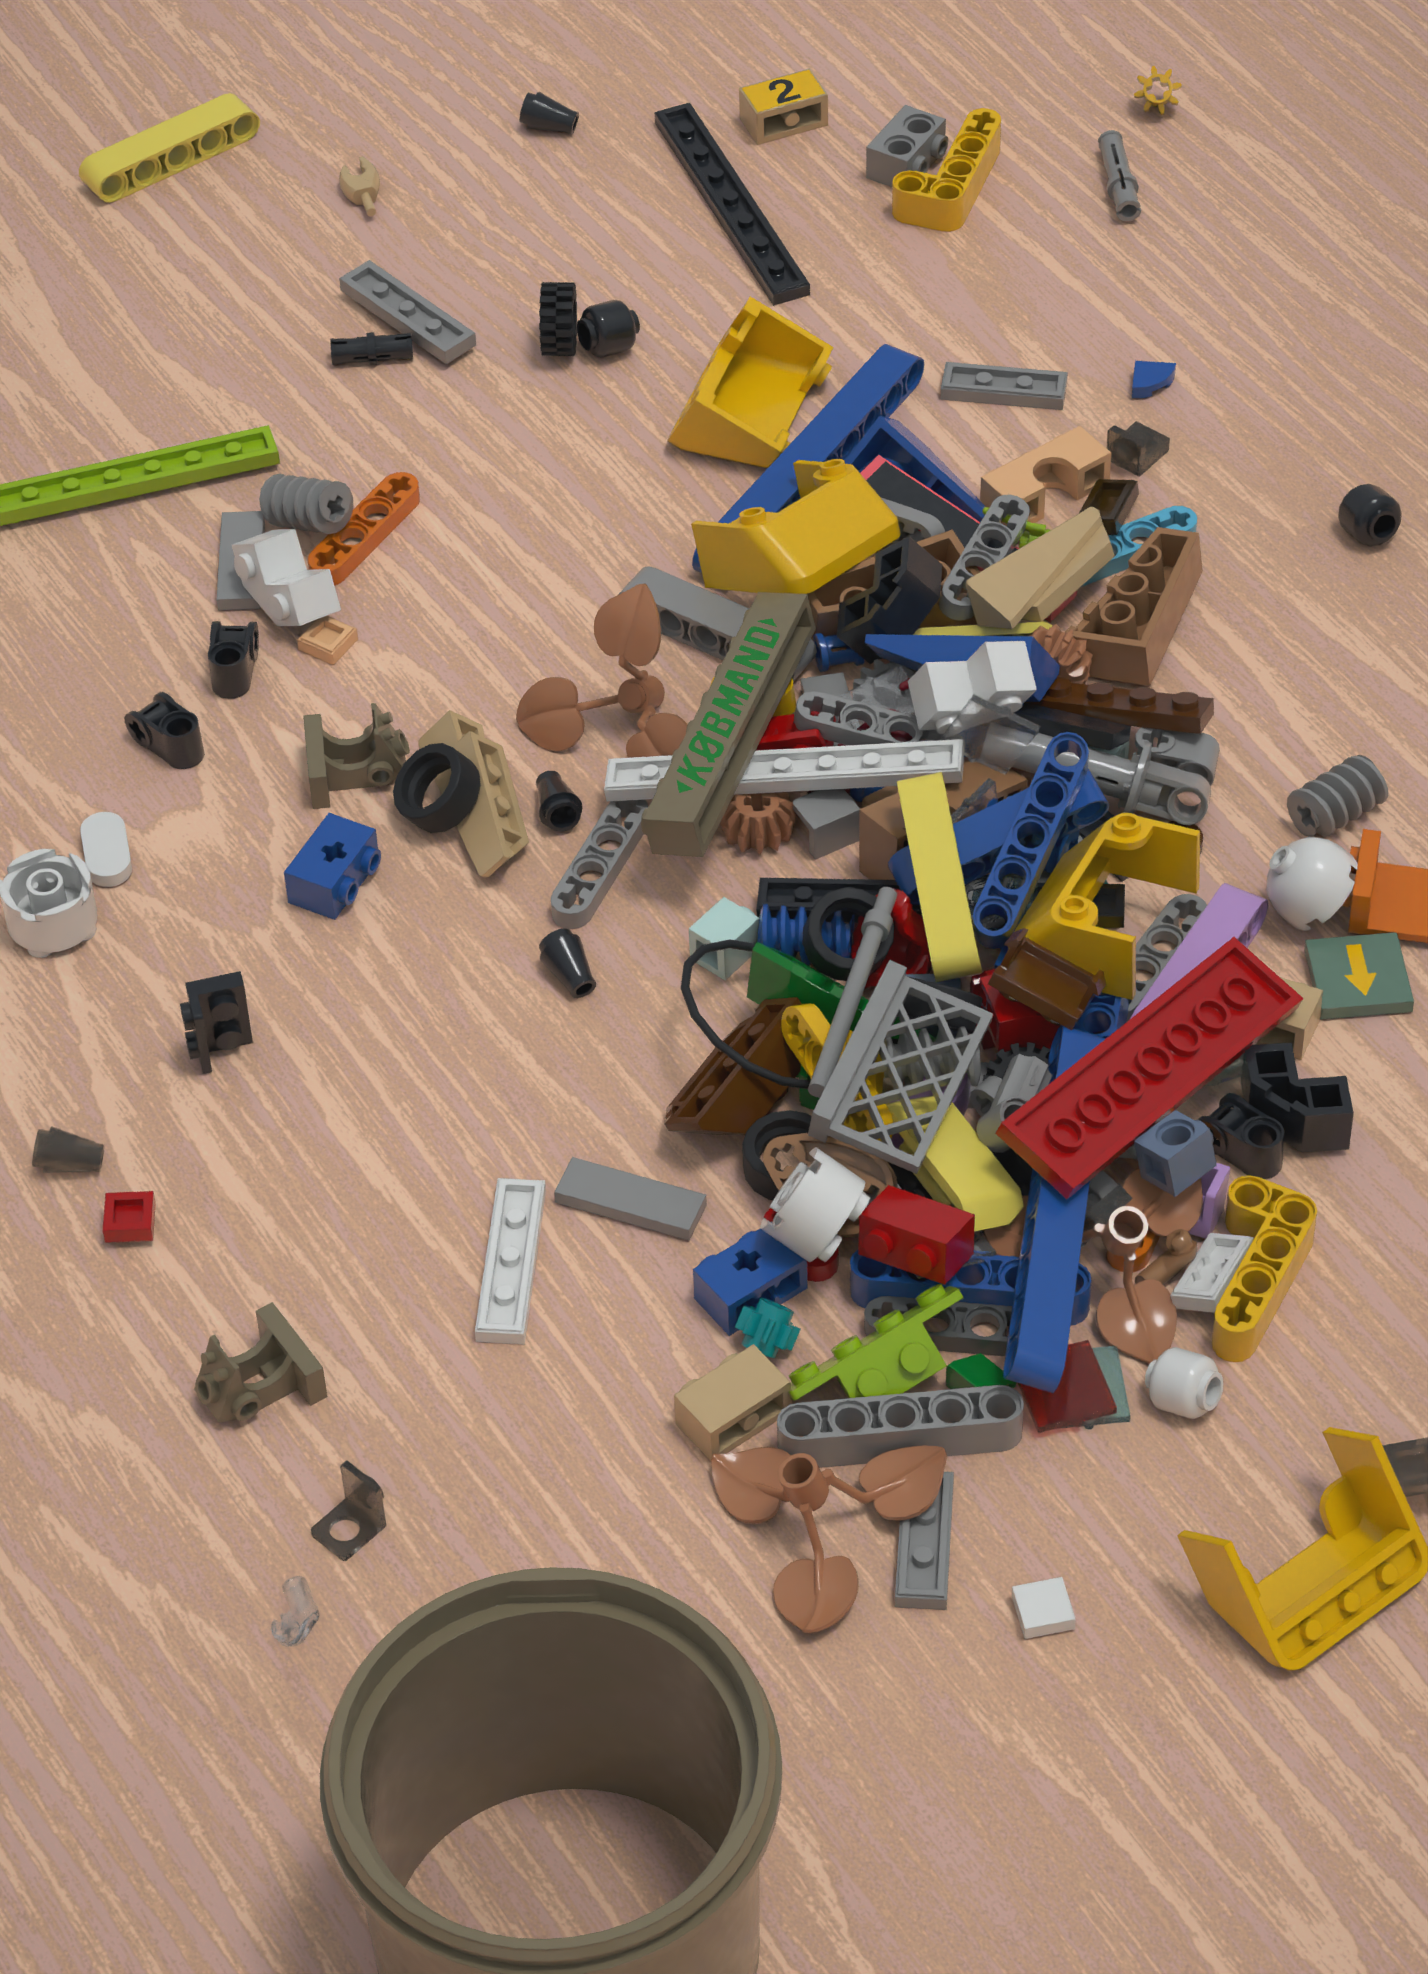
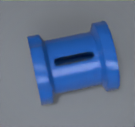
[813,633,864,672]

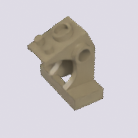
[303,703,410,809]
[194,1302,328,1423]

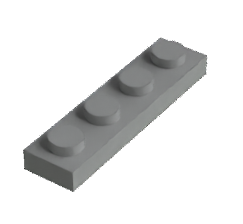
[339,260,476,364]

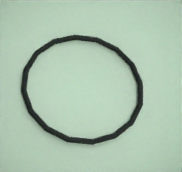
[681,939,810,1089]

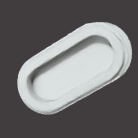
[80,812,132,887]

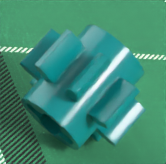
[735,1298,801,1358]

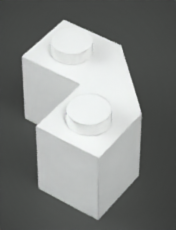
[231,529,341,626]
[908,641,1037,734]

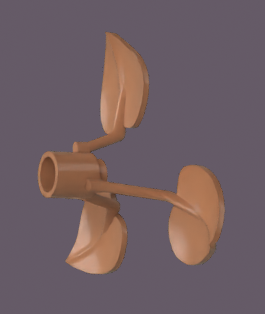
[516,584,688,758]
[983,1168,1203,1364]
[711,1445,947,1633]

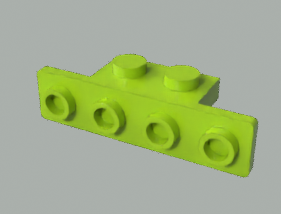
[789,1284,963,1401]

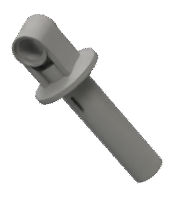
[981,719,1211,825]

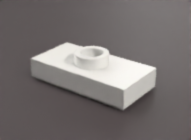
[1170,1233,1254,1313]

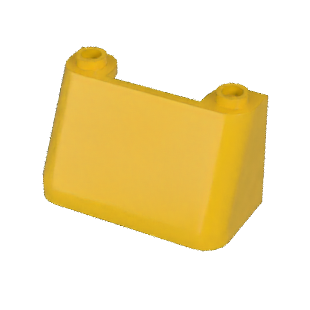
[667,296,834,468]

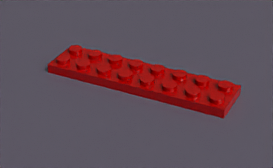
[995,937,1304,1199]

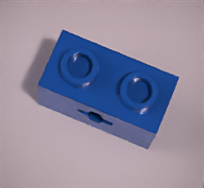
[284,813,381,920]
[693,1222,808,1336]

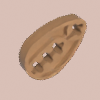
[763,1133,898,1238]

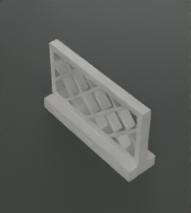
[808,960,993,1174]

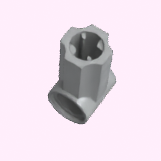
[977,1054,1052,1153]

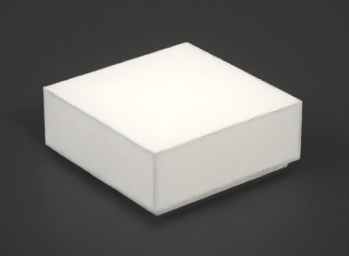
[1012,1577,1076,1639]

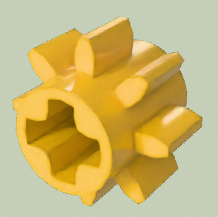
[1134,66,1182,115]

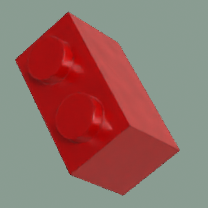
[858,1185,975,1285]

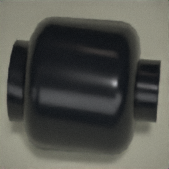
[577,300,640,357]
[1338,484,1402,546]

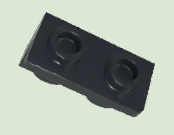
[180,971,253,1074]

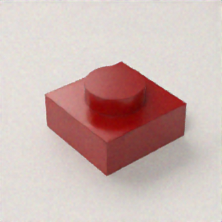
[103,1191,156,1243]

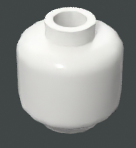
[1145,1347,1224,1419]

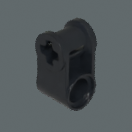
[208,621,259,699]
[124,692,205,769]
[1197,1093,1284,1179]

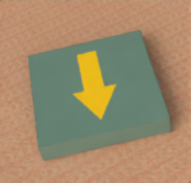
[1304,932,1414,1020]

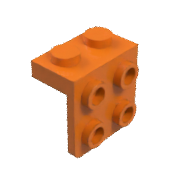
[1342,829,1428,943]

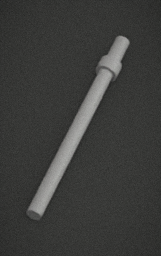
[808,887,897,1098]

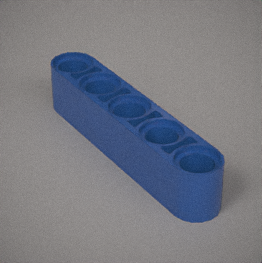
[973,732,1089,949]
[888,768,1109,906]
[850,1250,1091,1325]

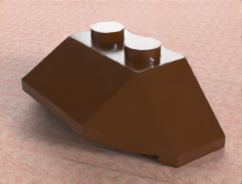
[664,997,802,1135]

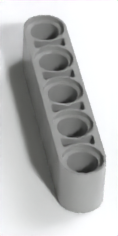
[618,566,817,681]
[777,1385,1024,1468]

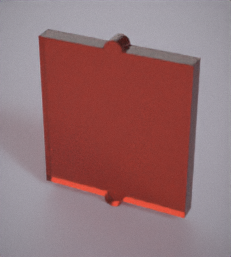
[1018,1340,1117,1433]

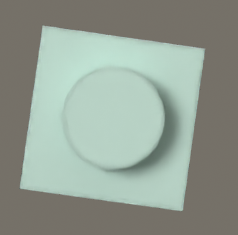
[689,897,759,980]

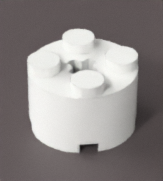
[0,849,97,958]
[760,1147,870,1262]

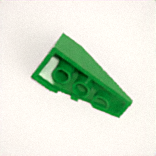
[747,942,936,1042]

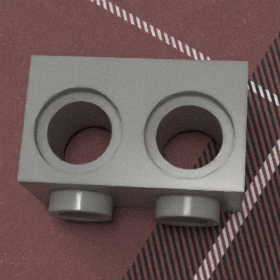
[866,105,948,187]

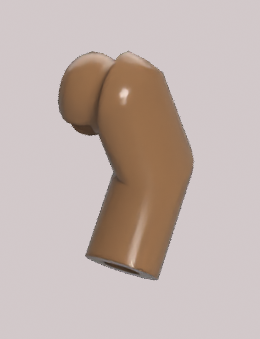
[1135,1229,1198,1285]

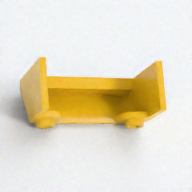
[691,459,901,594]
[1008,813,1200,1000]
[1177,1427,1428,1670]

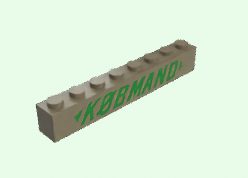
[641,592,816,857]

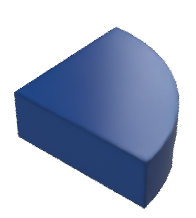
[1132,361,1176,398]

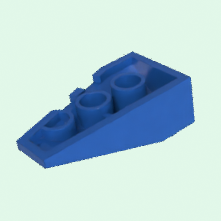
[845,416,986,522]
[865,634,1060,706]

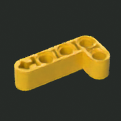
[892,108,1001,232]
[1212,1175,1317,1362]

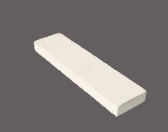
[475,1178,546,1345]

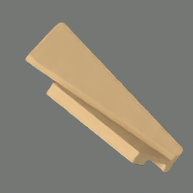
[966,507,1115,629]
[418,710,529,877]

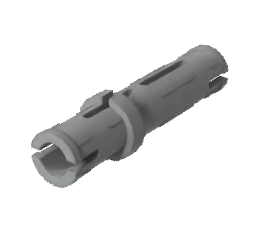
[1098,130,1141,221]

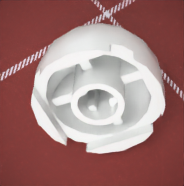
[1266,836,1358,931]

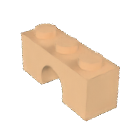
[980,426,1111,526]

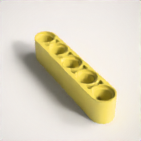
[79,93,260,203]
[897,772,982,982]

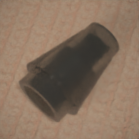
[32,1126,105,1173]

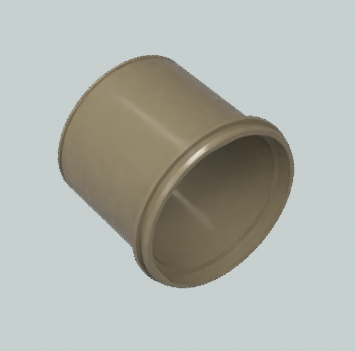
[320,1567,782,1974]

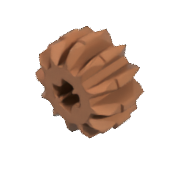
[1029,623,1093,684]
[720,792,796,855]

